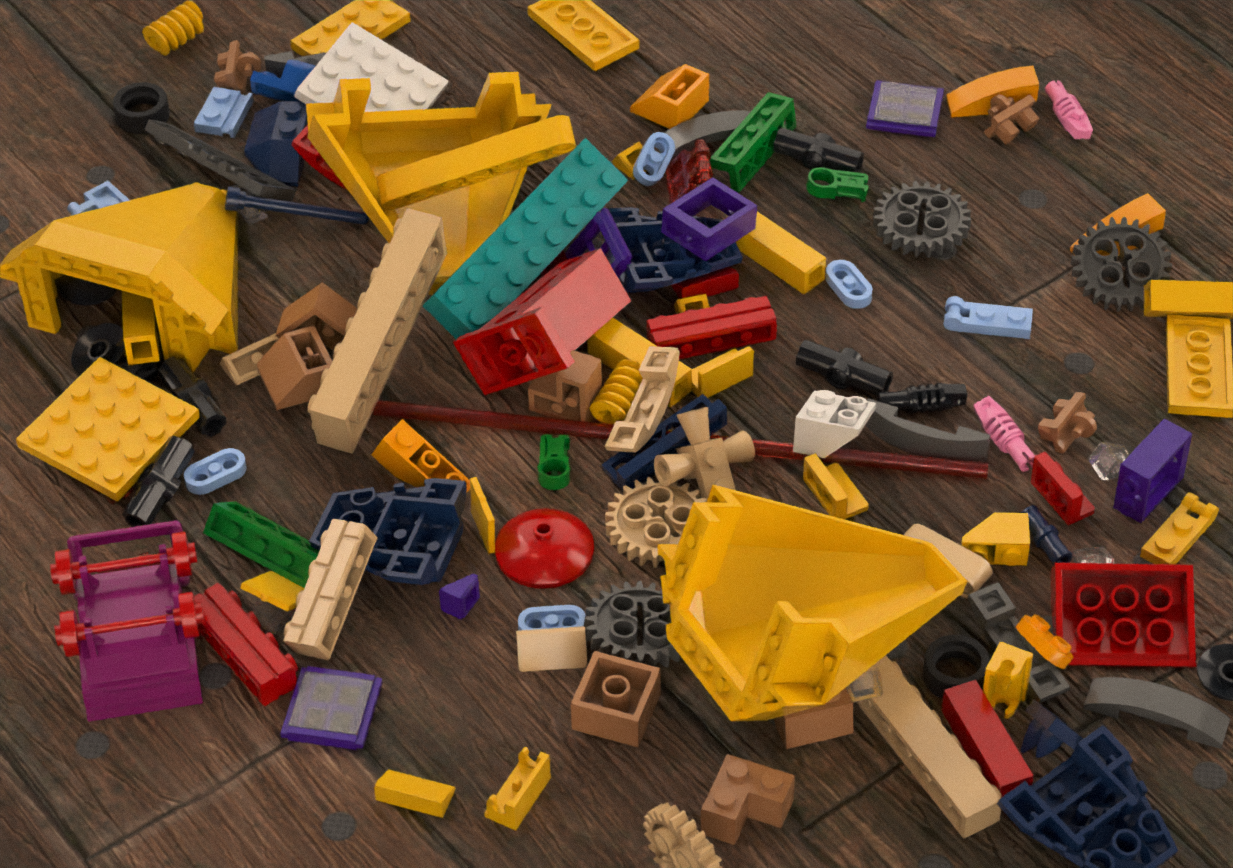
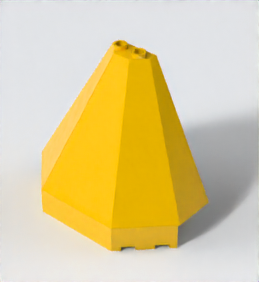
[306,72,552,296]
[0,182,238,373]
[657,484,967,721]

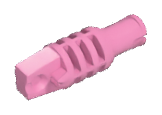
[1045,81,1093,139]
[973,396,1036,472]

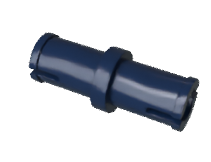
[1021,505,1073,565]

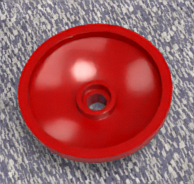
[495,508,594,589]

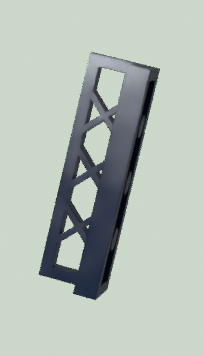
[602,394,727,492]

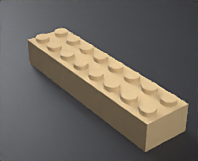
[308,208,447,454]

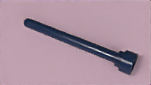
[225,186,369,225]

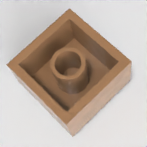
[571,651,661,747]

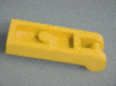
[1140,492,1219,564]

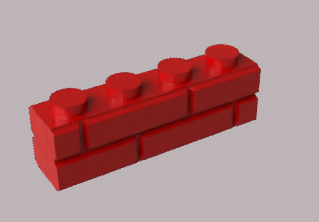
[646,296,777,360]
[194,583,298,706]

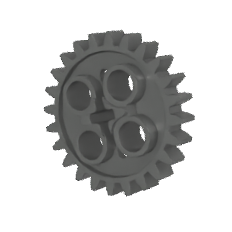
[873,181,971,258]
[1071,217,1172,312]
[584,581,680,668]

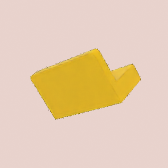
[692,346,754,398]
[803,453,869,520]

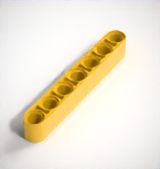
[376,115,576,210]

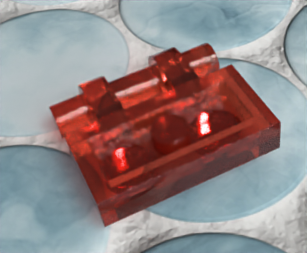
[666,139,713,204]

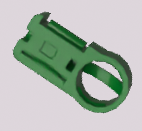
[806,167,868,202]
[537,434,570,490]

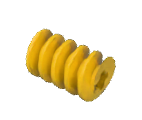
[142,0,204,56]
[589,359,643,427]

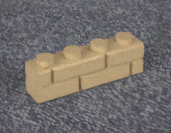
[283,519,377,660]

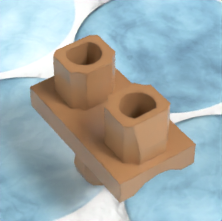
[214,40,262,94]
[984,94,1039,144]
[1038,392,1097,454]

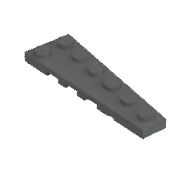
[145,120,296,201]

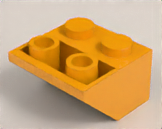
[630,64,709,129]

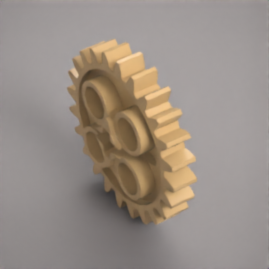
[605,477,707,568]
[643,802,722,868]

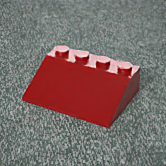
[1050,563,1196,668]

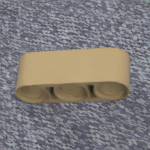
[904,524,993,599]

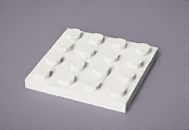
[294,22,448,112]

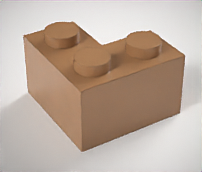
[275,282,358,351]
[528,350,602,429]
[701,754,795,845]

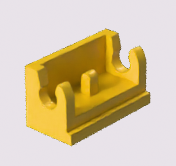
[983,641,1033,719]
[484,747,551,831]

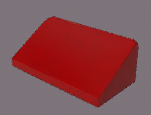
[671,267,739,299]

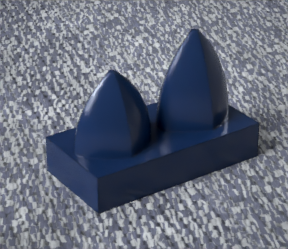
[1021,699,1083,758]

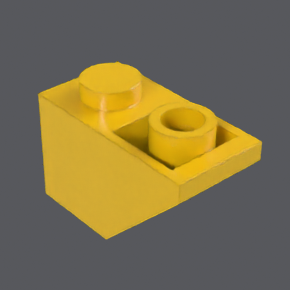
[961,512,1030,566]

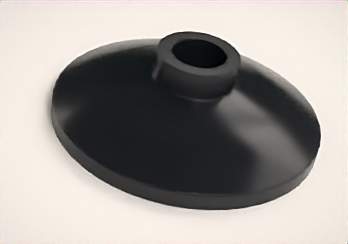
[59,274,118,305]
[71,323,126,375]
[1197,644,1233,701]

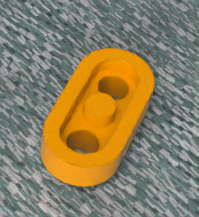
[1016,614,1073,669]

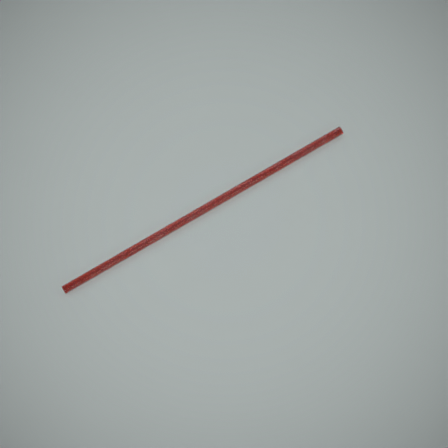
[371,400,989,479]

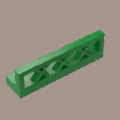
[710,92,797,193]
[203,501,320,588]

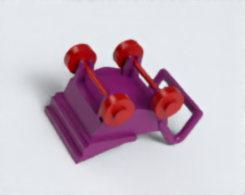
[50,520,205,722]

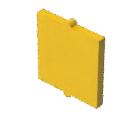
[470,477,495,554]
[240,571,304,612]

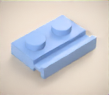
[194,87,254,138]

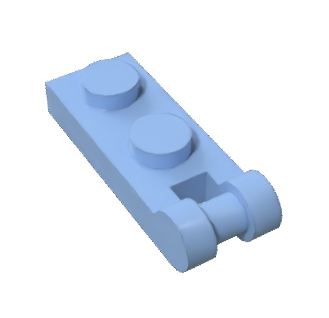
[943,296,1033,339]

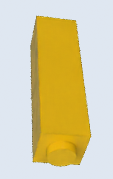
[736,212,826,294]
[1144,280,1233,319]
[122,291,160,365]
[587,318,692,408]

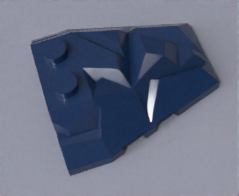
[601,207,743,293]
[309,478,467,585]
[997,725,1178,868]

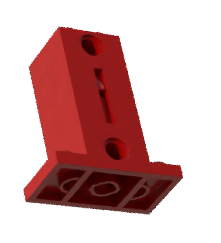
[453,248,631,395]

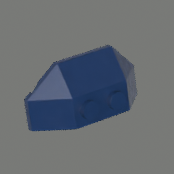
[244,101,308,187]

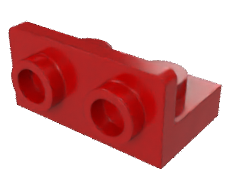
[1031,452,1095,526]

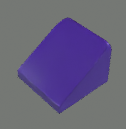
[439,573,480,620]

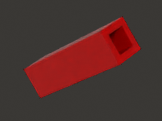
[942,679,1034,797]

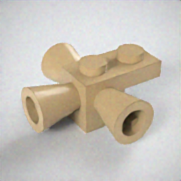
[654,407,755,498]

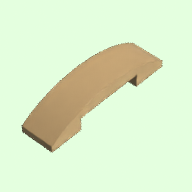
[605,346,679,453]

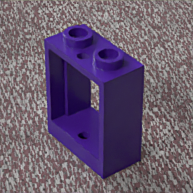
[661,177,757,261]
[1113,418,1192,523]

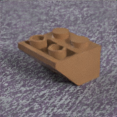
[256,325,332,410]
[774,688,853,749]

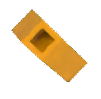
[371,419,470,493]

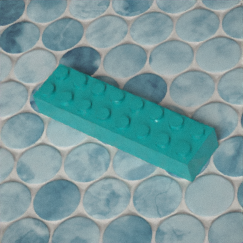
[423,138,628,339]

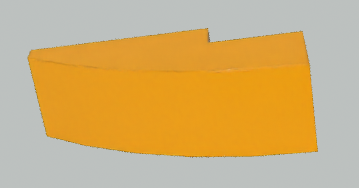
[946,66,1039,118]
[1070,193,1166,256]

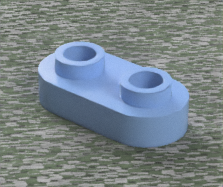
[633,132,675,186]
[826,260,873,309]
[184,448,247,495]
[518,605,586,630]

